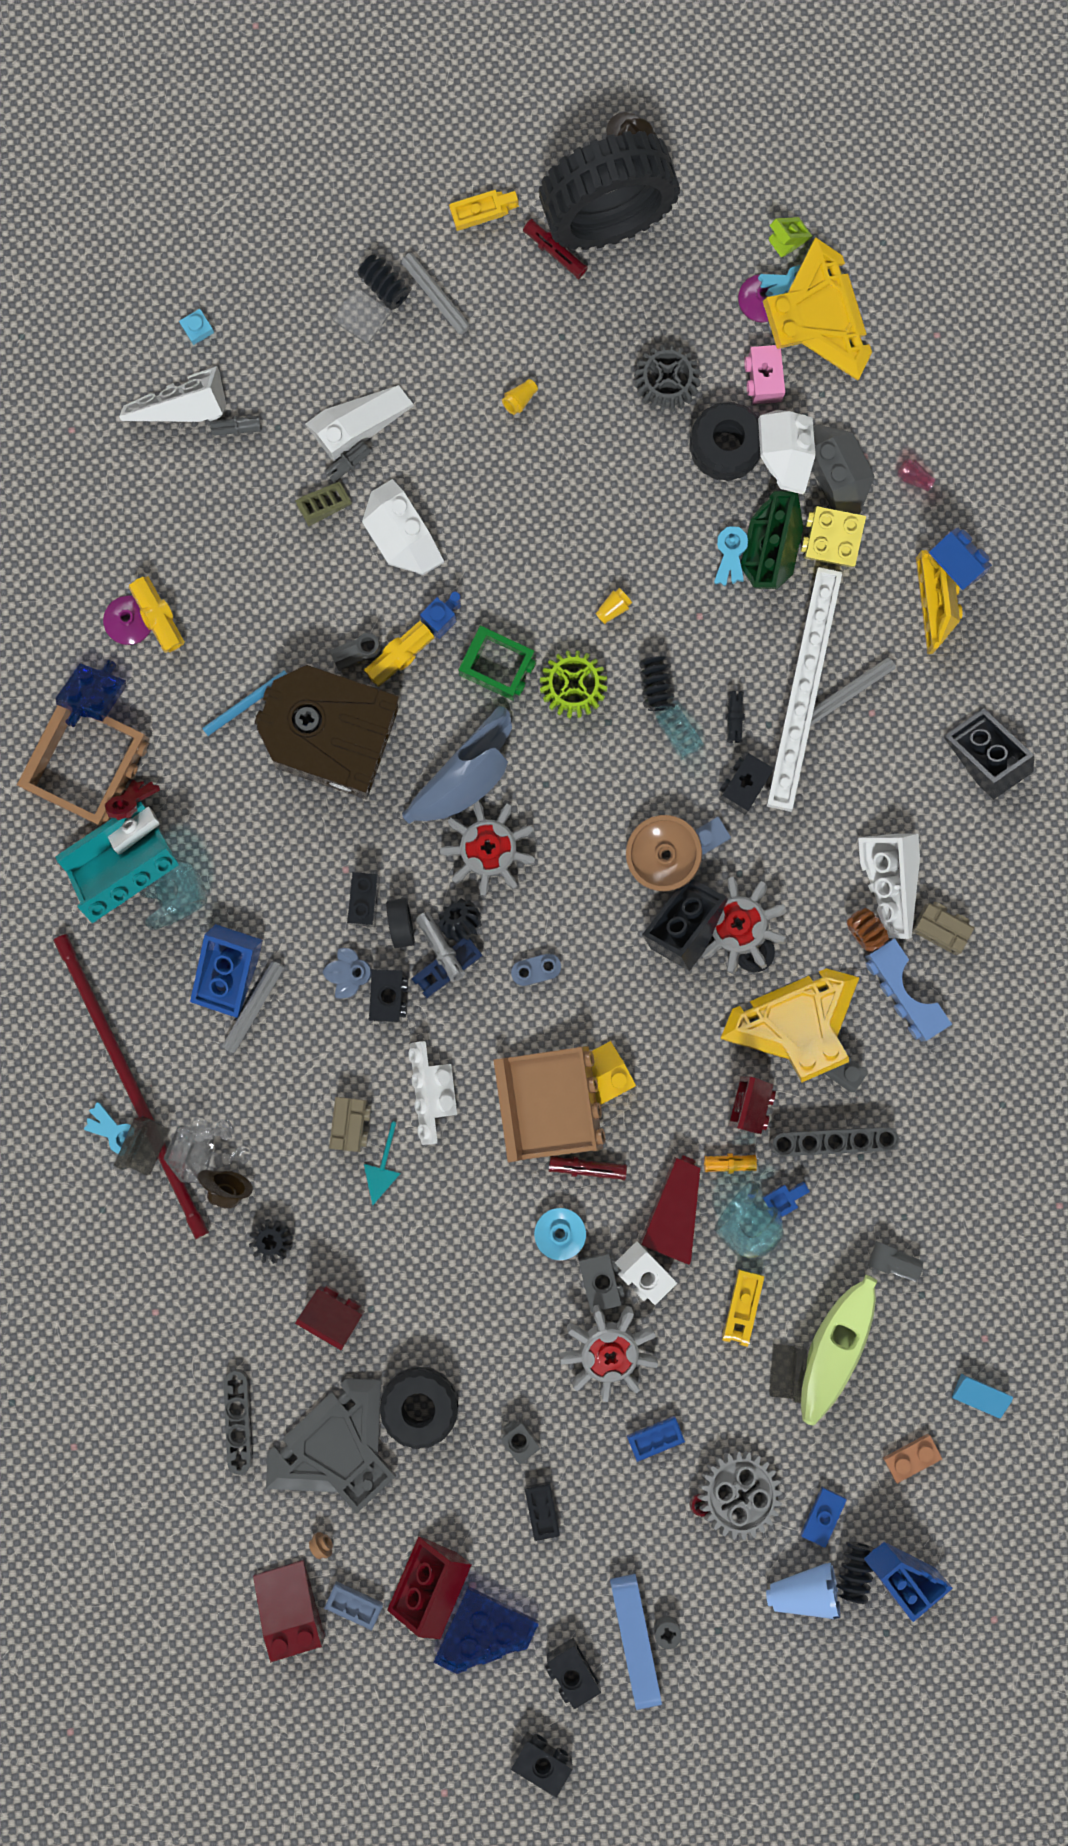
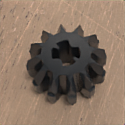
[438,898,482,943]
[249,1219,293,1264]

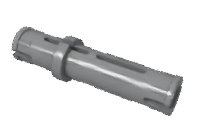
[416,912,465,982]

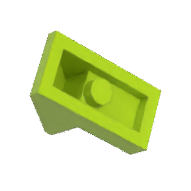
[769,217,813,257]

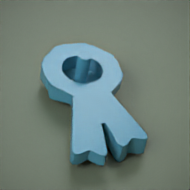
[758,265,801,297]
[714,526,748,587]
[84,1102,141,1156]

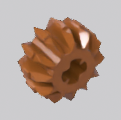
[847,908,889,952]

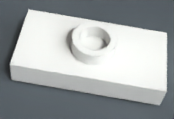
[108,806,160,855]

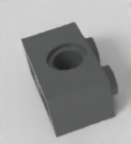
[578,1251,625,1313]

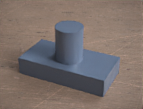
[695,817,731,856]

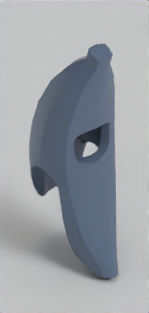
[402,706,512,824]

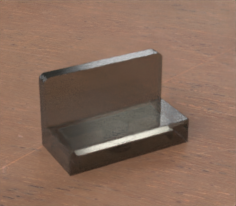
[113,1116,170,1176]
[769,1344,808,1403]

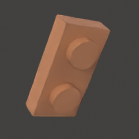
[883,1434,942,1484]

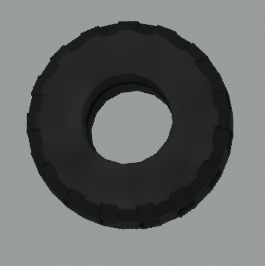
[689,402,761,481]
[380,1366,459,1449]

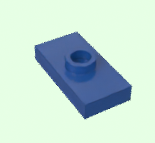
[627,1416,685,1462]
[800,1486,847,1548]

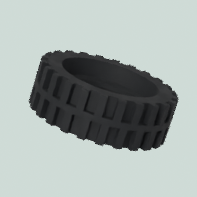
[538,131,680,250]

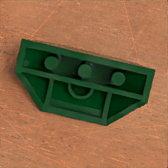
[741,491,803,589]

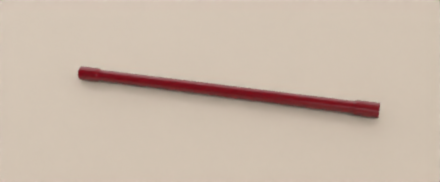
[53,934,209,1240]

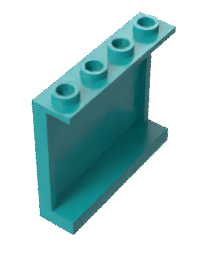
[55,801,179,924]

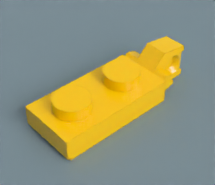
[449,189,519,231]

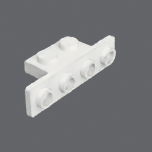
[409,1041,457,1145]

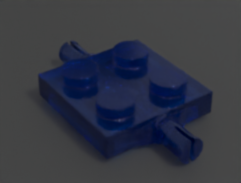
[55,660,126,727]

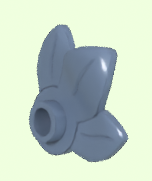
[322,948,372,999]

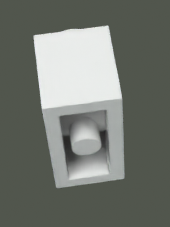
[615,1241,677,1305]

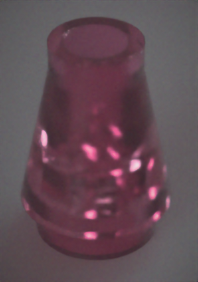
[897,458,936,492]

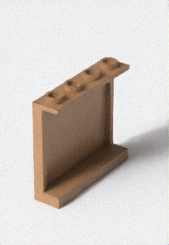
[493,1046,606,1162]

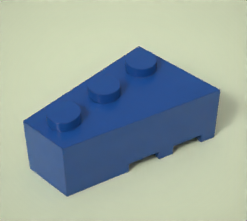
[864,1542,953,1622]

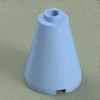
[766,1563,841,1619]

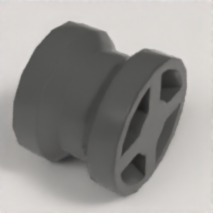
[654,1616,681,1649]

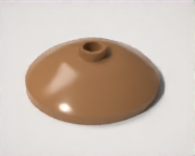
[626,815,702,892]

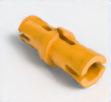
[704,1153,757,1174]

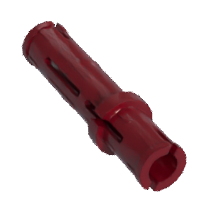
[523,219,588,280]
[548,1156,627,1181]

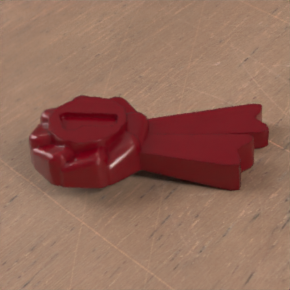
[105,780,160,820]

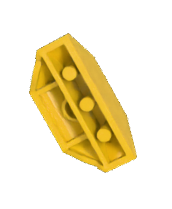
[916,550,963,654]

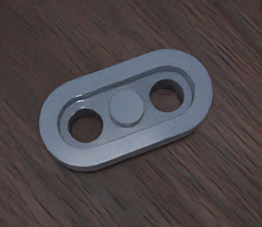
[511,954,561,986]

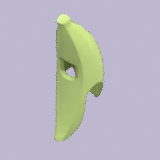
[801,1275,877,1426]

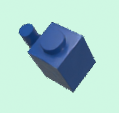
[420,592,461,639]

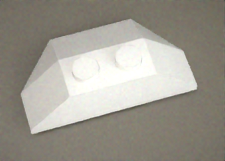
[758,410,815,494]
[362,479,444,575]

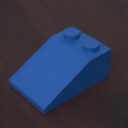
[929,528,992,590]
[190,924,263,1018]

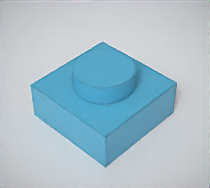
[179,309,214,345]

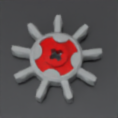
[440,800,535,897]
[702,877,787,974]
[559,1305,658,1402]

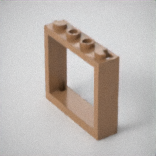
[17,695,150,826]

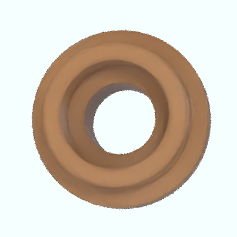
[309,1532,333,1559]

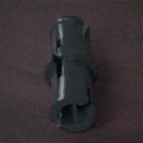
[725,691,745,743]

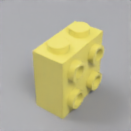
[801,507,866,568]

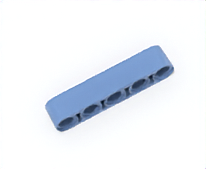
[610,1574,662,1710]

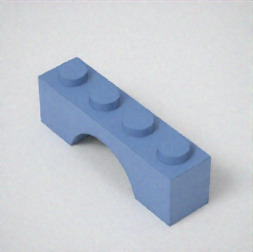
[865,938,952,1042]

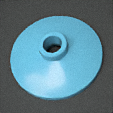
[534,1208,586,1260]

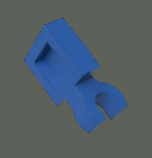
[762,1182,810,1220]

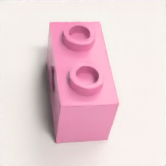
[744,345,785,405]

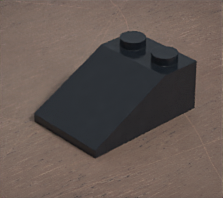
[944,708,1034,800]
[642,879,728,971]

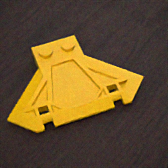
[763,237,872,381]
[721,968,859,1082]

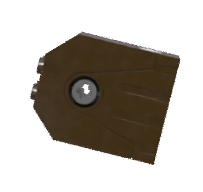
[254,665,400,800]

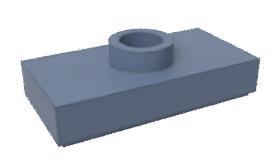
[324,1581,384,1630]

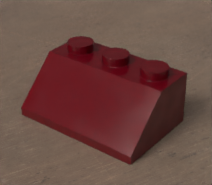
[387,1536,472,1639]

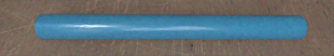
[202,670,287,736]

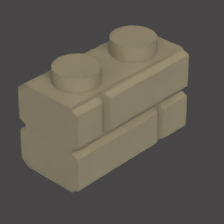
[912,902,975,955]
[329,1097,372,1152]

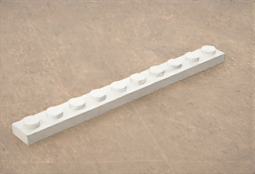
[766,567,842,812]

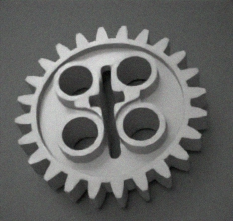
[698,1450,782,1540]

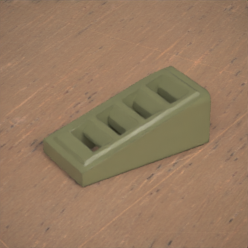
[295,481,352,527]

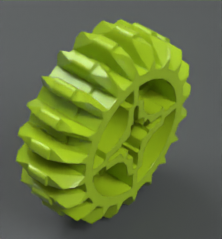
[540,650,607,718]

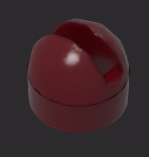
[689,1494,708,1517]

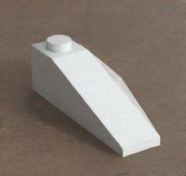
[119,366,226,422]
[305,385,414,463]
[858,834,920,939]

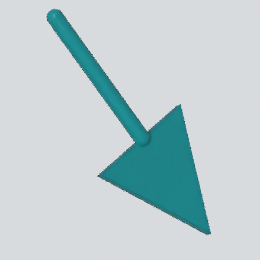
[364,1121,401,1206]

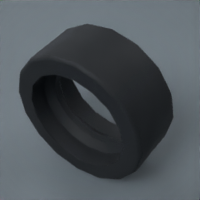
[386,898,415,948]

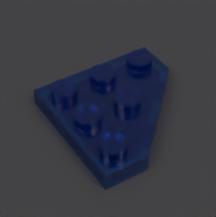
[433,1586,539,1674]

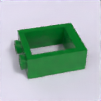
[458,625,537,701]

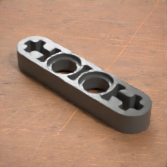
[224,1369,253,1475]

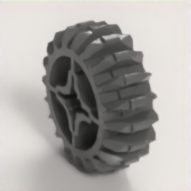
[634,344,701,413]

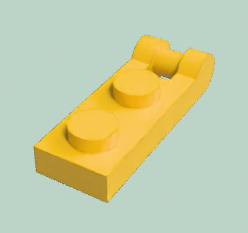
[722,1269,765,1347]

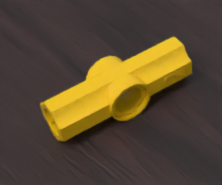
[128,576,185,653]
[364,621,434,687]

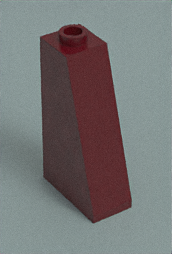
[640,1155,701,1265]

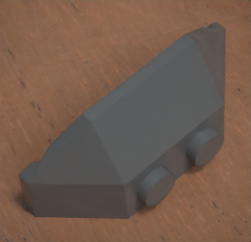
[812,425,875,514]

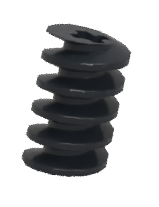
[357,254,412,310]
[639,656,675,712]
[836,1541,875,1604]

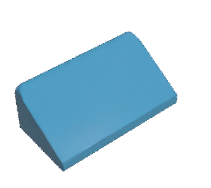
[952,1374,1013,1419]

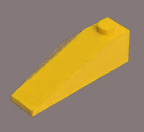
[592,1041,636,1105]

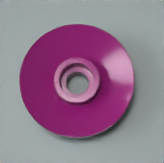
[738,274,771,323]
[103,596,151,645]

